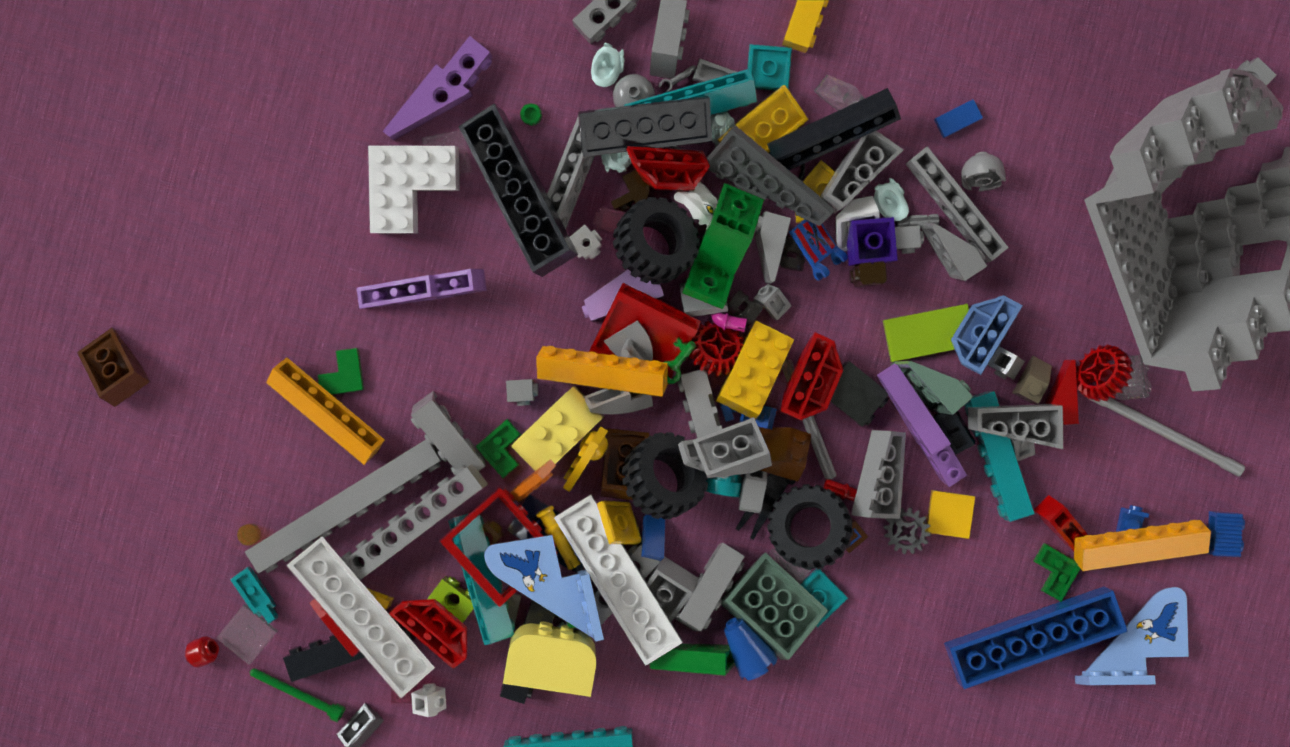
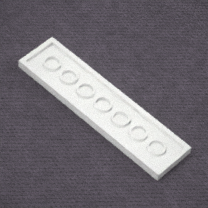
[554,495,682,666]
[287,537,435,698]

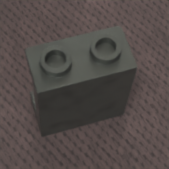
[830,361,888,427]

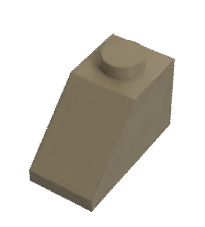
[1012,356,1052,404]

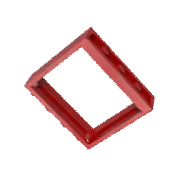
[439,488,558,607]

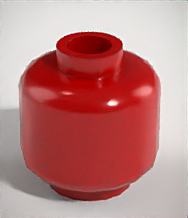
[185,636,219,668]

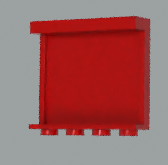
[589,283,701,390]

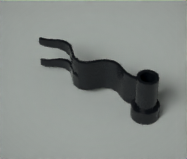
[735,474,796,540]

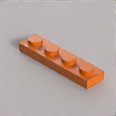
[510,459,556,503]

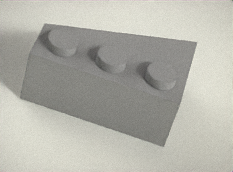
[650,0,690,79]
[677,369,722,438]

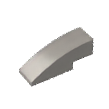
[584,389,653,414]

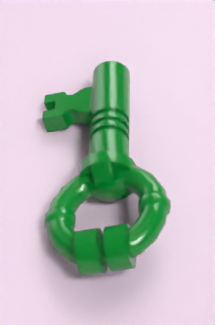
[663,337,696,384]

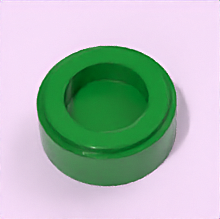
[520,103,542,126]

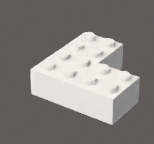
[368,146,460,233]

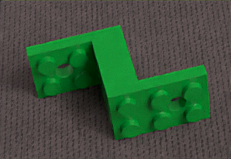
[682,183,764,309]

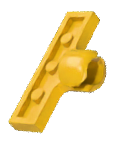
[563,427,608,492]

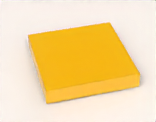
[927,490,975,539]
[597,501,642,545]

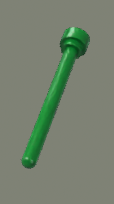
[250,668,346,723]

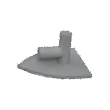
[604,320,653,361]

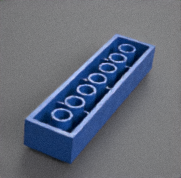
[944,586,1128,689]

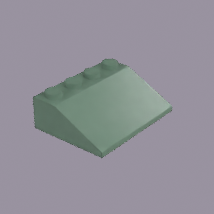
[890,361,973,415]
[721,552,828,660]

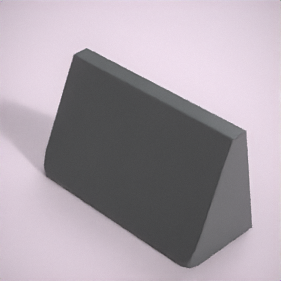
[336,703,384,747]

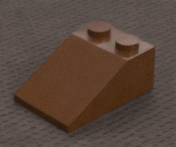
[77,327,150,407]
[759,427,811,482]
[600,428,650,500]

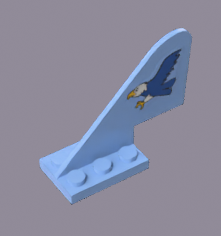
[484,535,604,642]
[1075,587,1189,685]

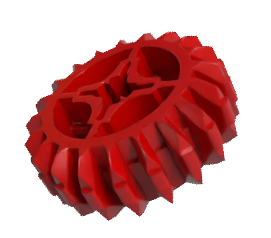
[689,321,744,377]
[1076,344,1134,402]

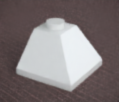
[836,196,879,251]

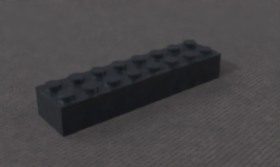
[458,104,579,277]

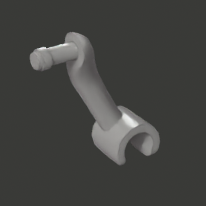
[659,65,696,92]

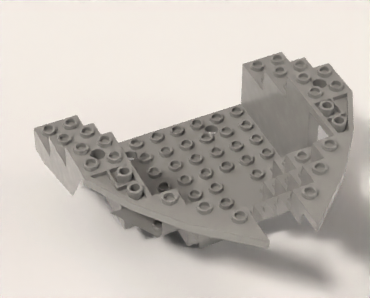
[1084,68,1290,391]

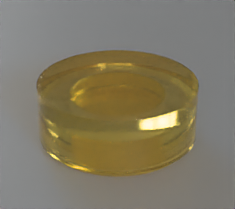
[237,523,261,546]

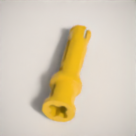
[536,505,580,570]

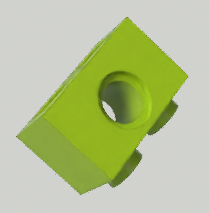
[428,576,474,623]

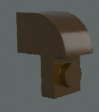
[611,170,649,212]

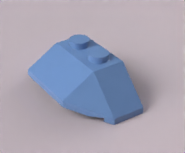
[951,295,1023,375]

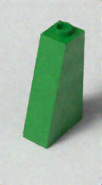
[650,644,735,676]

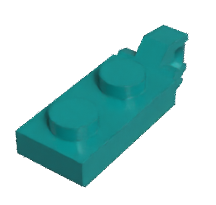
[230,566,279,624]

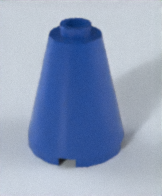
[724,618,778,681]

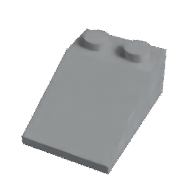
[755,212,791,284]
[918,222,987,281]
[692,418,772,478]
[645,556,699,622]

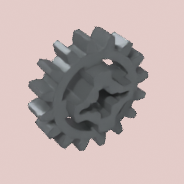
[884,507,932,554]

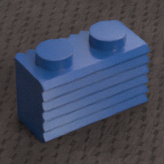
[1207,511,1245,557]

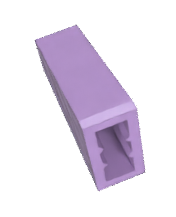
[582,270,664,321]

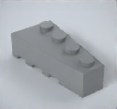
[820,131,903,213]
[411,391,485,476]
[968,404,1063,449]
[851,430,906,519]
[674,543,745,631]

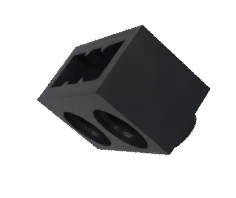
[933,411,976,455]

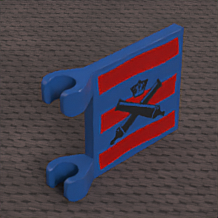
[789,219,848,281]

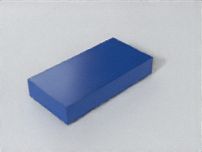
[934,99,983,138]
[641,515,665,561]

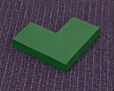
[318,348,364,394]
[475,419,522,478]
[1033,543,1081,602]

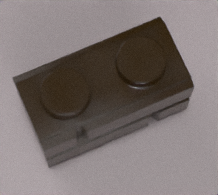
[849,261,887,287]

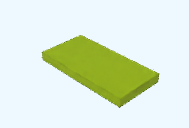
[883,304,969,362]

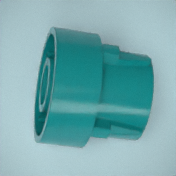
[706,474,742,497]

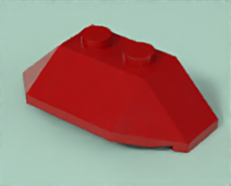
[626,146,710,191]
[781,332,843,420]
[389,599,467,669]

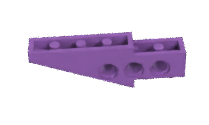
[383,36,492,141]
[357,269,487,309]
[877,363,967,487]

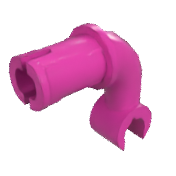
[710,312,747,332]

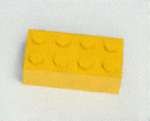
[716,321,794,419]

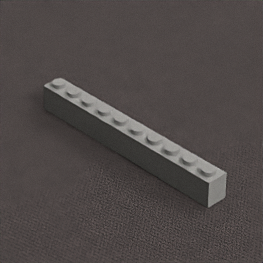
[245,440,442,574]

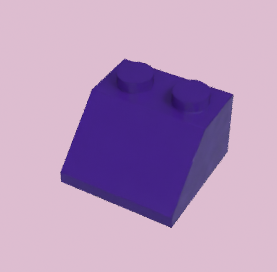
[847,217,898,266]

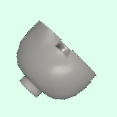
[613,74,655,107]
[961,152,1006,191]

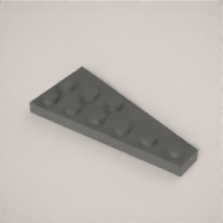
[707,125,835,226]

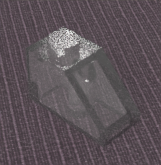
[814,75,864,111]

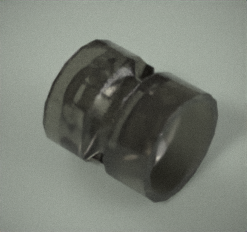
[779,236,806,272]
[725,289,764,329]

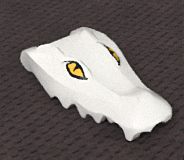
[674,182,718,229]

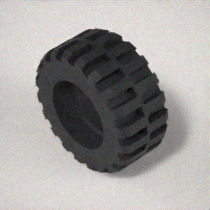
[613,197,700,285]
[622,432,708,520]
[767,484,853,570]

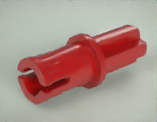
[823,479,857,502]

